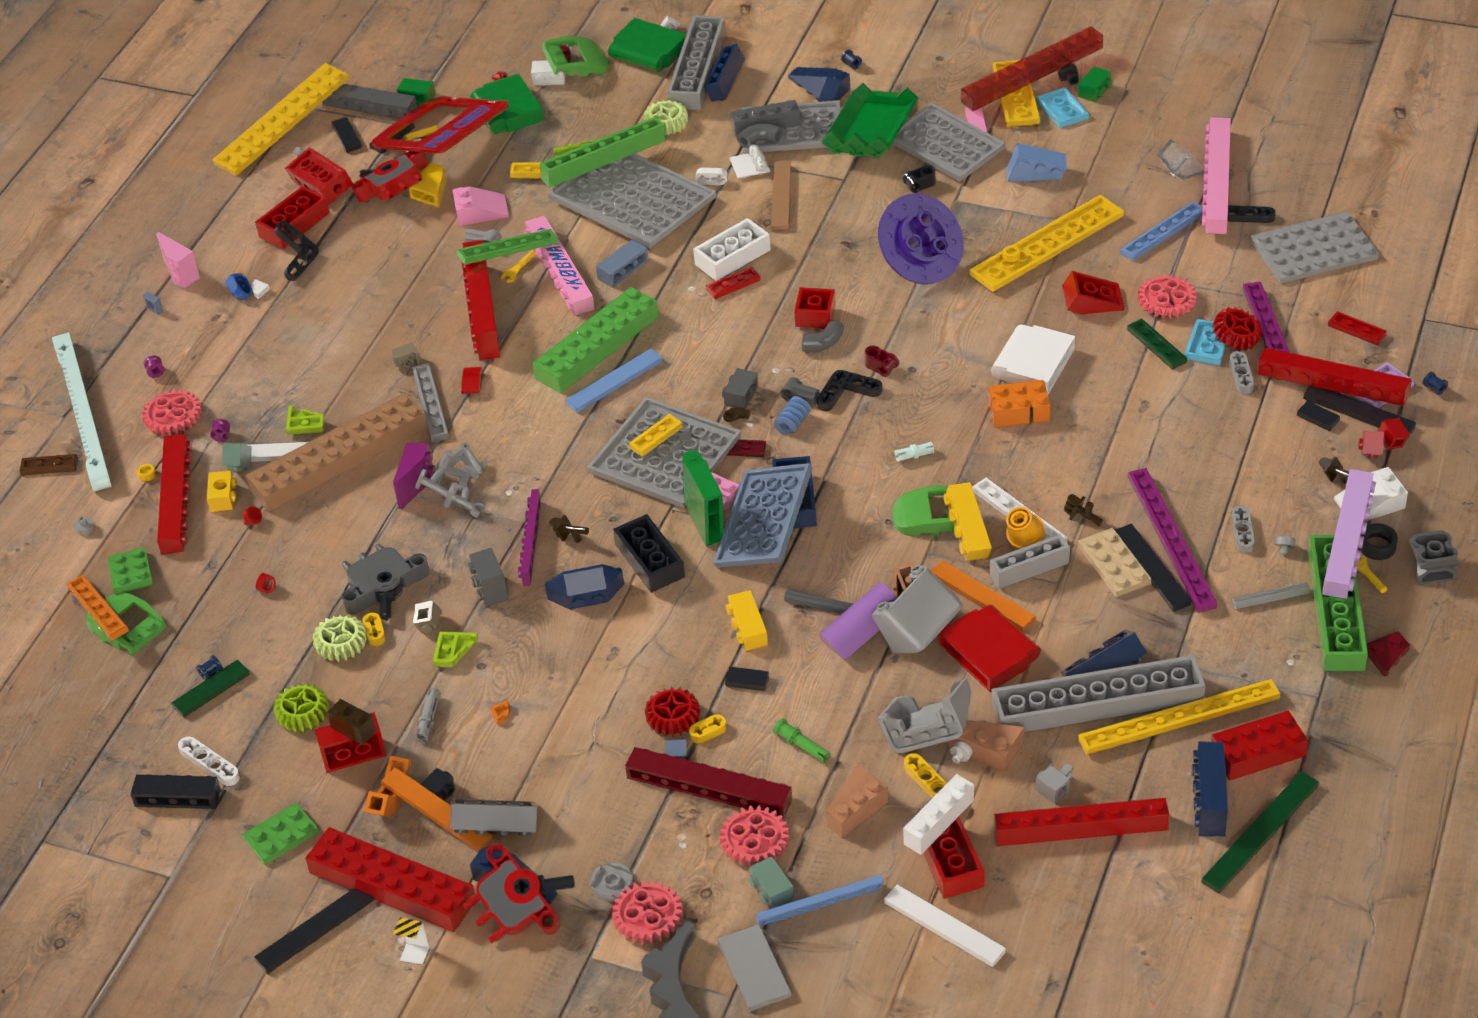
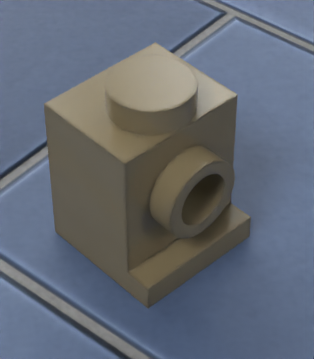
[391,343,421,371]
[413,601,442,634]

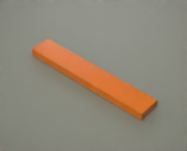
[931,560,1036,632]
[66,575,129,641]
[381,767,493,852]

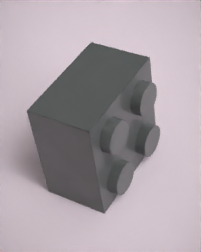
[468,548,508,607]

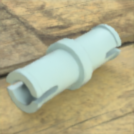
[895,442,934,462]

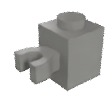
[1036,763,1073,804]

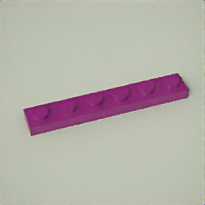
[1243,282,1289,352]
[518,489,541,586]

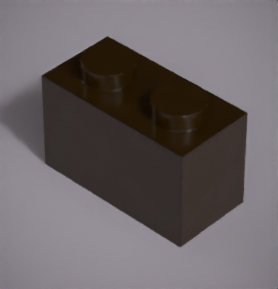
[327,699,376,745]

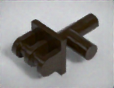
[1319,456,1349,484]
[1064,494,1104,526]
[549,515,589,543]

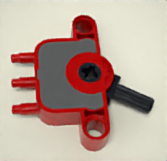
[462,843,575,943]

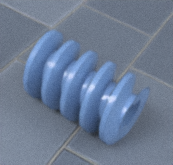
[774,396,811,435]

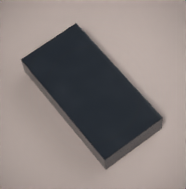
[1297,401,1340,431]
[725,666,769,691]

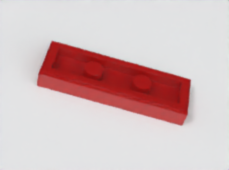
[706,267,761,300]
[1328,311,1387,346]

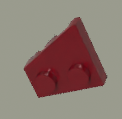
[1366,631,1410,677]

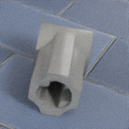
[465,228,502,243]

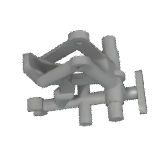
[415,443,488,518]

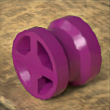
[144,355,164,378]
[210,419,231,442]

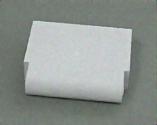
[991,325,1075,394]

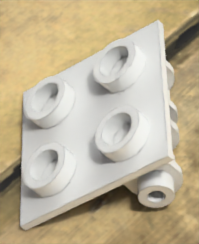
[729,144,770,179]

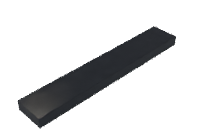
[1303,386,1416,435]
[1115,523,1191,612]
[254,888,374,974]

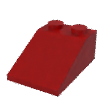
[1062,271,1125,314]

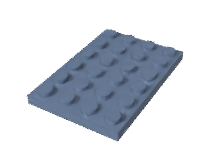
[713,463,813,568]

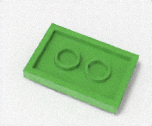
[108,547,153,594]
[242,802,319,865]

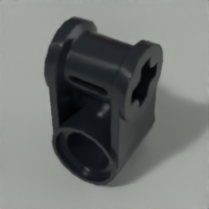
[902,165,936,193]

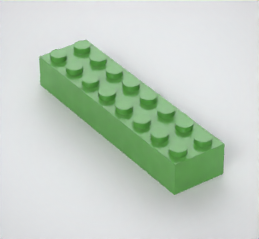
[532,287,659,394]
[1308,535,1368,671]

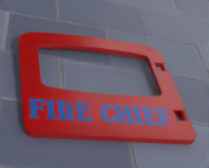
[372,96,509,154]

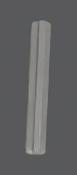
[1232,582,1310,609]

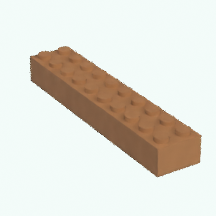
[246,392,427,512]

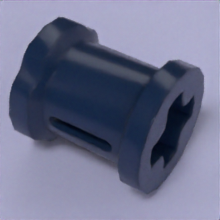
[841,49,862,70]
[1422,371,1448,395]
[196,655,223,680]

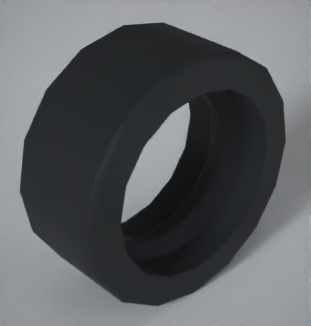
[1359,523,1398,560]

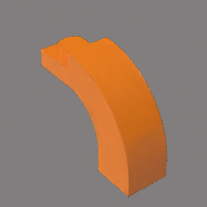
[364,756,412,817]

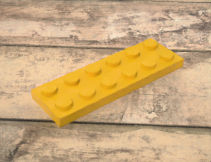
[992,59,1040,127]

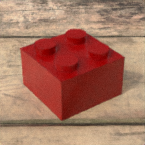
[794,287,836,329]

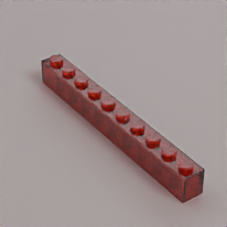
[961,26,1103,111]

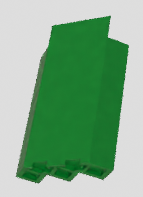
[821,83,919,158]

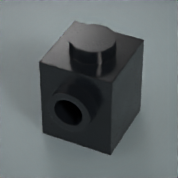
[421,768,455,801]

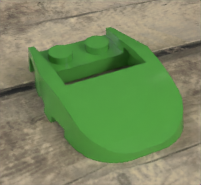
[542,36,609,76]
[892,485,955,536]
[86,592,167,656]

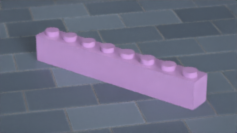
[1322,469,1376,599]

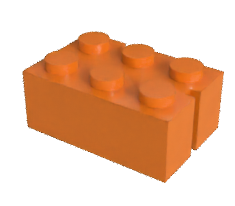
[988,380,1050,427]

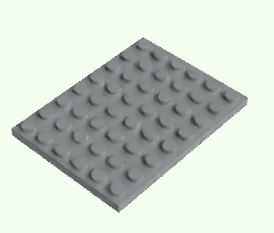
[548,153,717,248]

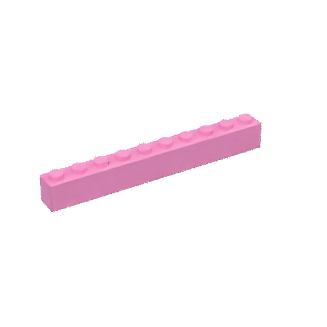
[1202,117,1231,234]

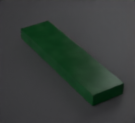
[1127,318,1187,370]
[171,660,250,718]

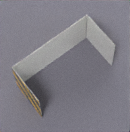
[393,918,429,964]

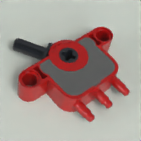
[351,151,429,202]

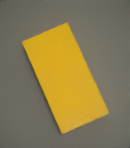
[404,125,438,141]

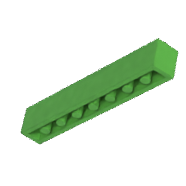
[540,117,666,188]

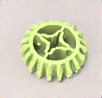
[644,100,688,136]
[313,614,367,662]

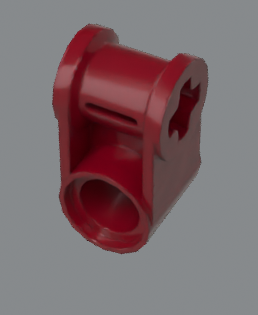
[865,345,900,377]

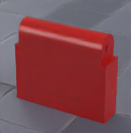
[938,605,1041,692]

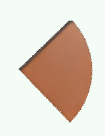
[489,700,510,726]

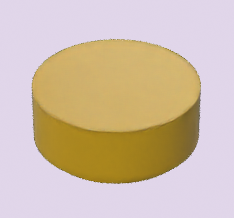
[1003,246,1020,262]
[137,464,156,481]

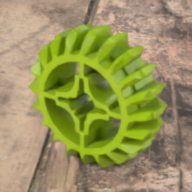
[274,682,329,733]

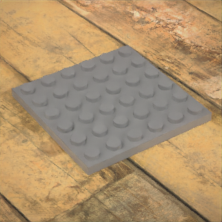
[587,397,741,509]

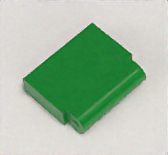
[608,17,687,73]
[470,73,544,134]
[682,450,723,547]

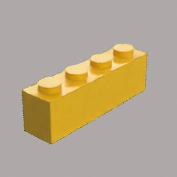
[944,482,992,561]

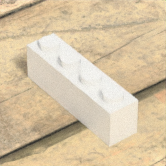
[903,774,974,855]

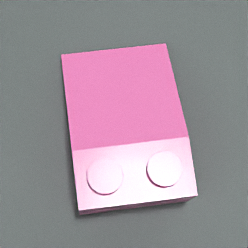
[452,187,509,226]
[156,232,200,289]

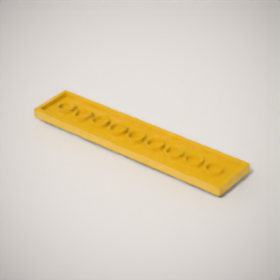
[212,63,349,176]
[969,194,1124,292]

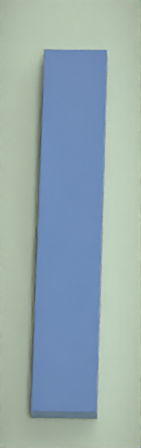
[1120,201,1203,261]
[565,349,663,413]
[756,875,884,927]

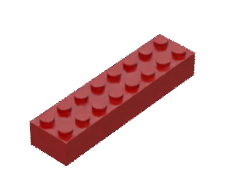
[461,240,500,361]
[305,827,475,933]

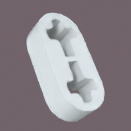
[695,168,728,185]

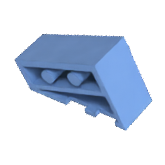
[1006,143,1067,182]

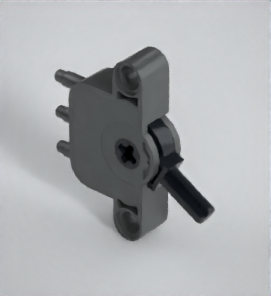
[342,544,429,621]

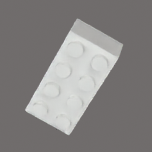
[693,218,771,281]

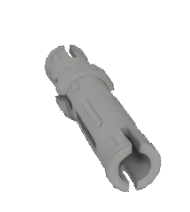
[415,688,441,742]

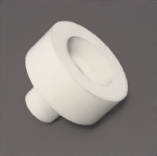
[950,741,973,763]

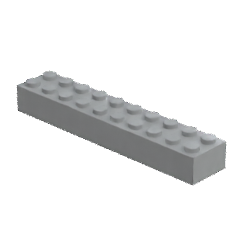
[992,655,1205,732]

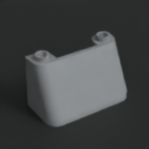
[871,565,963,653]
[877,679,971,753]

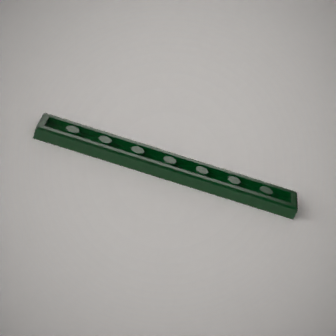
[1201,771,1319,894]

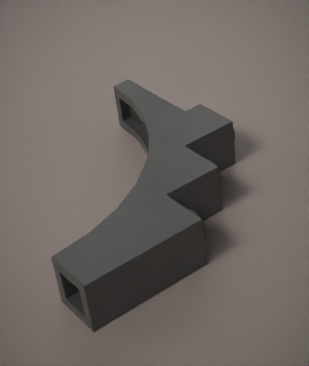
[641,920,701,1018]

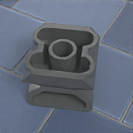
[1409,530,1460,585]

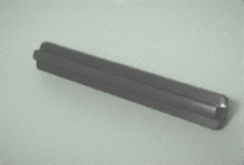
[784,590,853,613]

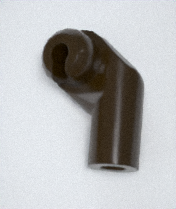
[723,408,750,422]

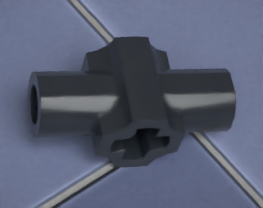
[1057,60,1079,85]

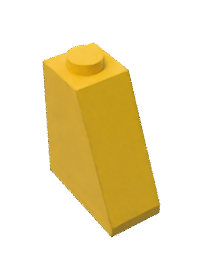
[409,162,447,207]

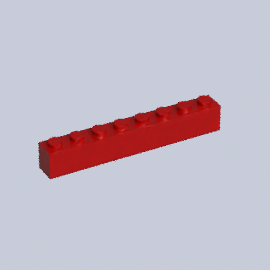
[1258,348,1412,406]
[157,434,192,555]
[994,797,1170,847]

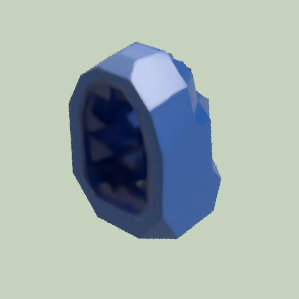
[225,273,252,300]

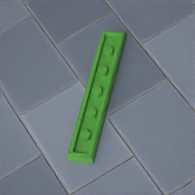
[457,229,558,265]

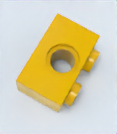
[207,470,237,512]

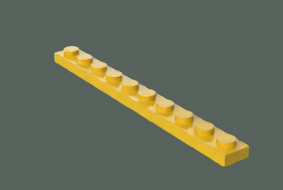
[1078,679,1280,755]

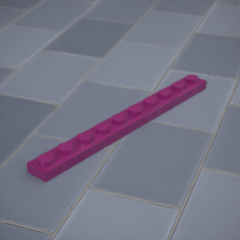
[1128,468,1217,613]

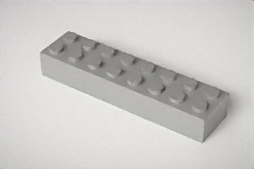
[667,15,726,110]

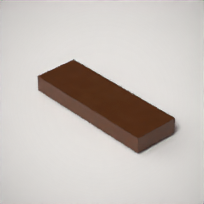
[19,454,78,476]

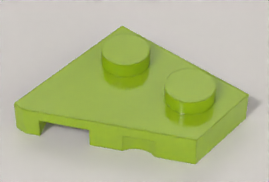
[286,405,325,435]
[433,632,478,667]

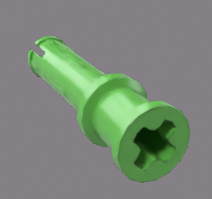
[773,718,831,764]

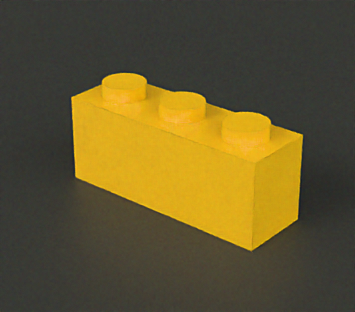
[725,590,768,651]

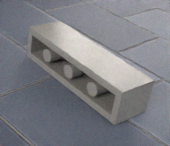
[990,534,1070,589]

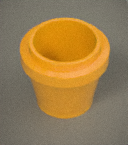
[1006,507,1046,549]

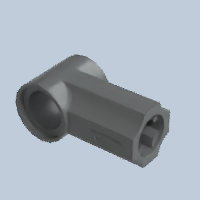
[780,377,820,404]

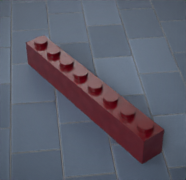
[625,747,792,819]

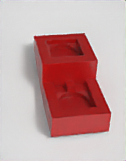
[461,367,483,394]

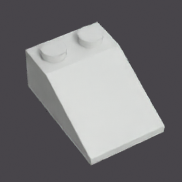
[1334,467,1408,521]

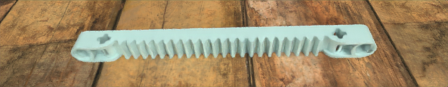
[52,332,112,492]

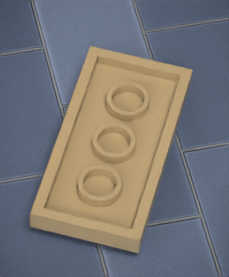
[1078,528,1151,597]

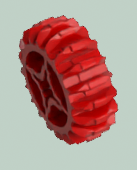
[1212,307,1262,351]
[645,687,700,737]

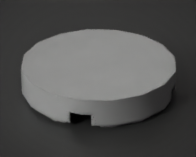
[590,862,634,902]

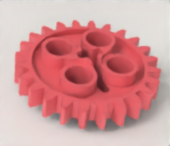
[1138,274,1197,319]
[142,389,202,436]
[720,806,789,867]
[612,880,683,944]

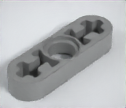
[1229,351,1254,394]
[1231,506,1255,553]

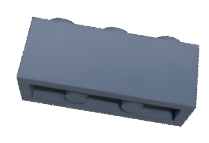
[596,240,649,288]

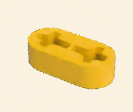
[363,613,386,646]
[689,715,727,744]

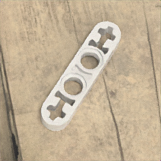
[178,737,240,786]

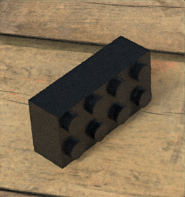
[613,514,685,593]

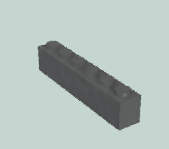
[322,84,417,119]

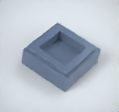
[143,292,163,314]
[666,740,687,759]

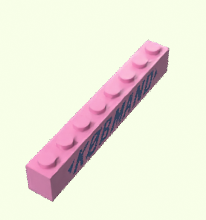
[524,215,595,316]

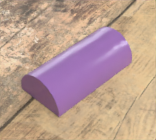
[819,582,897,661]

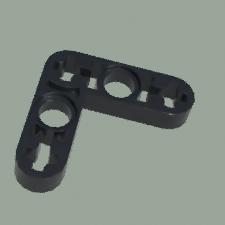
[274,221,319,281]
[817,370,883,411]

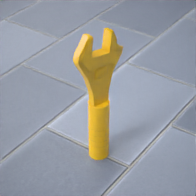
[501,250,536,283]
[1355,556,1387,593]

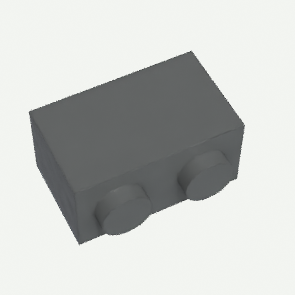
[722,368,759,410]

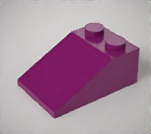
[393,442,436,509]

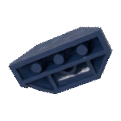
[545,564,624,610]

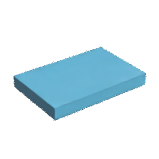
[1036,87,1089,128]
[1184,319,1226,366]

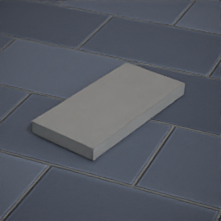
[718,924,791,1012]

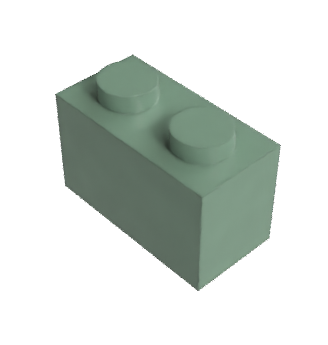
[222,443,252,472]
[748,856,794,909]

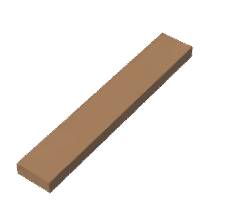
[771,161,791,231]

